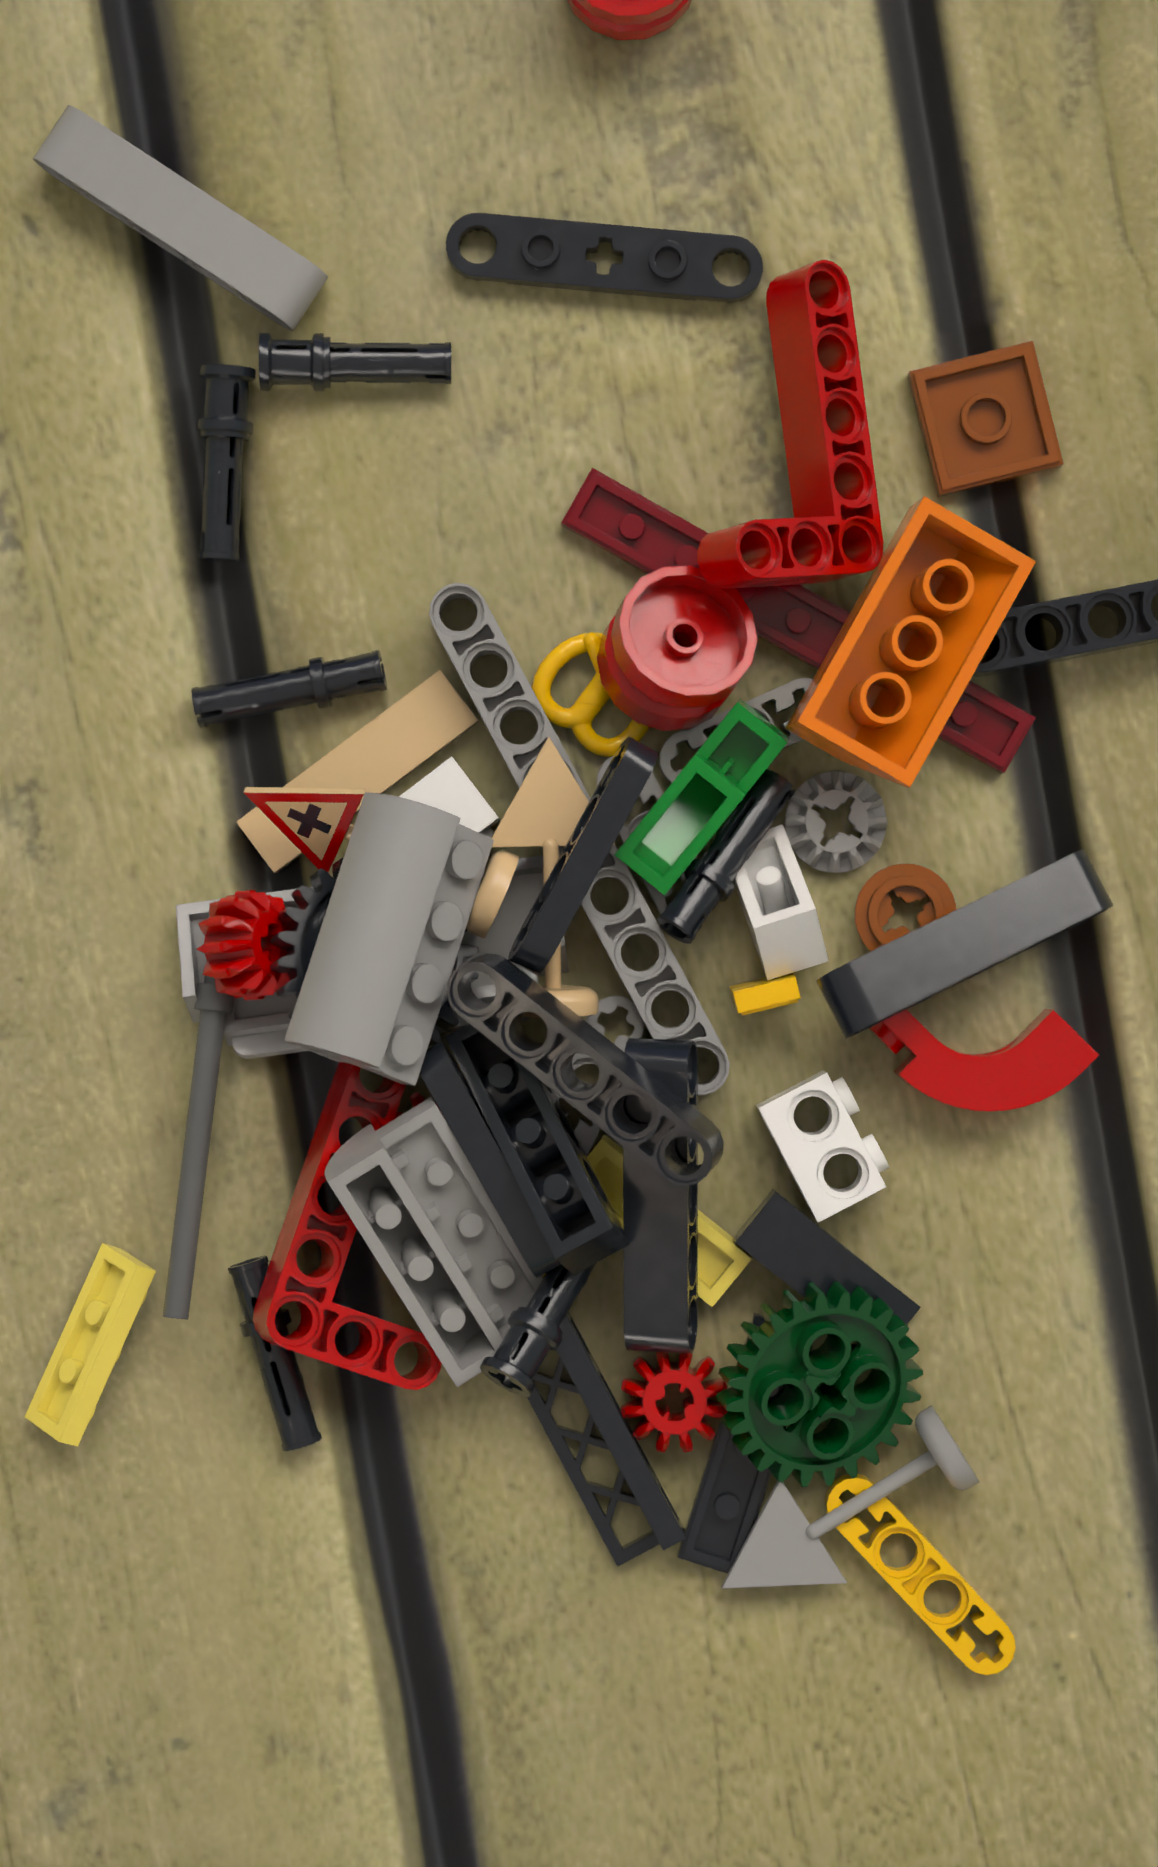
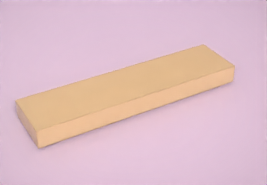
[236,670,479,873]

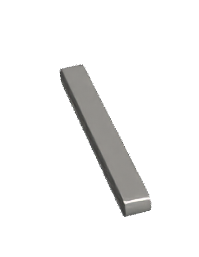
[429,583,730,1095]

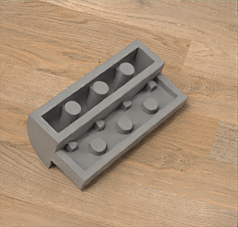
[284,792,494,1086]
[325,1097,543,1387]

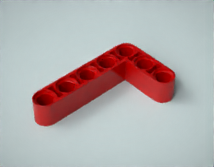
[697,260,883,589]
[253,1062,442,1390]

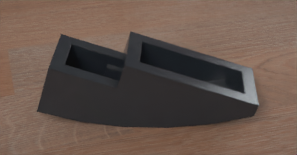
[733,1189,921,1325]

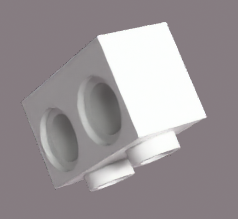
[755,1070,890,1222]

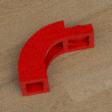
[869,1009,1099,1112]

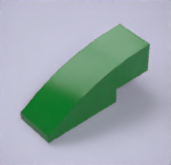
[614,698,790,895]

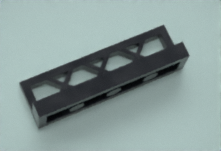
[527,1311,686,1567]

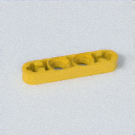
[824,1474,1016,1675]

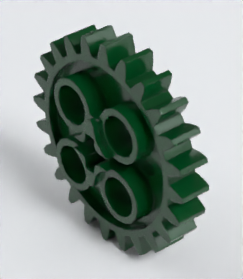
[717,1281,923,1487]

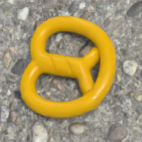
[531,632,649,757]

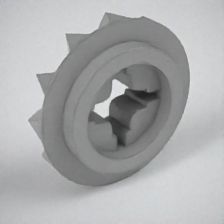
[785,771,888,873]

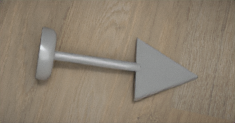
[721,1405,980,1589]

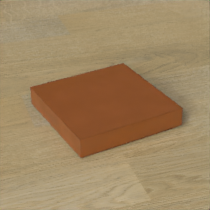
[907,341,1064,498]

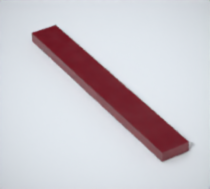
[561,468,1036,774]

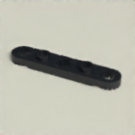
[446,213,763,304]

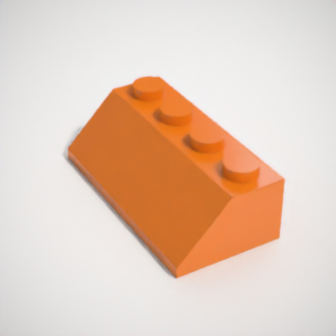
[785,496,1036,788]

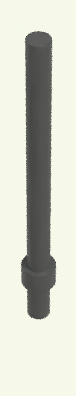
[163,961,234,1320]

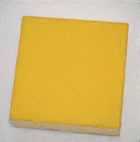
[729,973,801,1015]

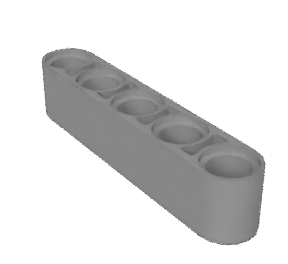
[33,105,328,331]

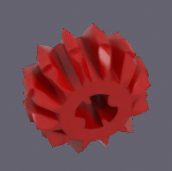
[196,890,291,1000]
[621,1352,728,1453]

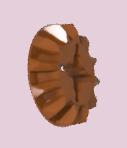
[854,863,957,951]

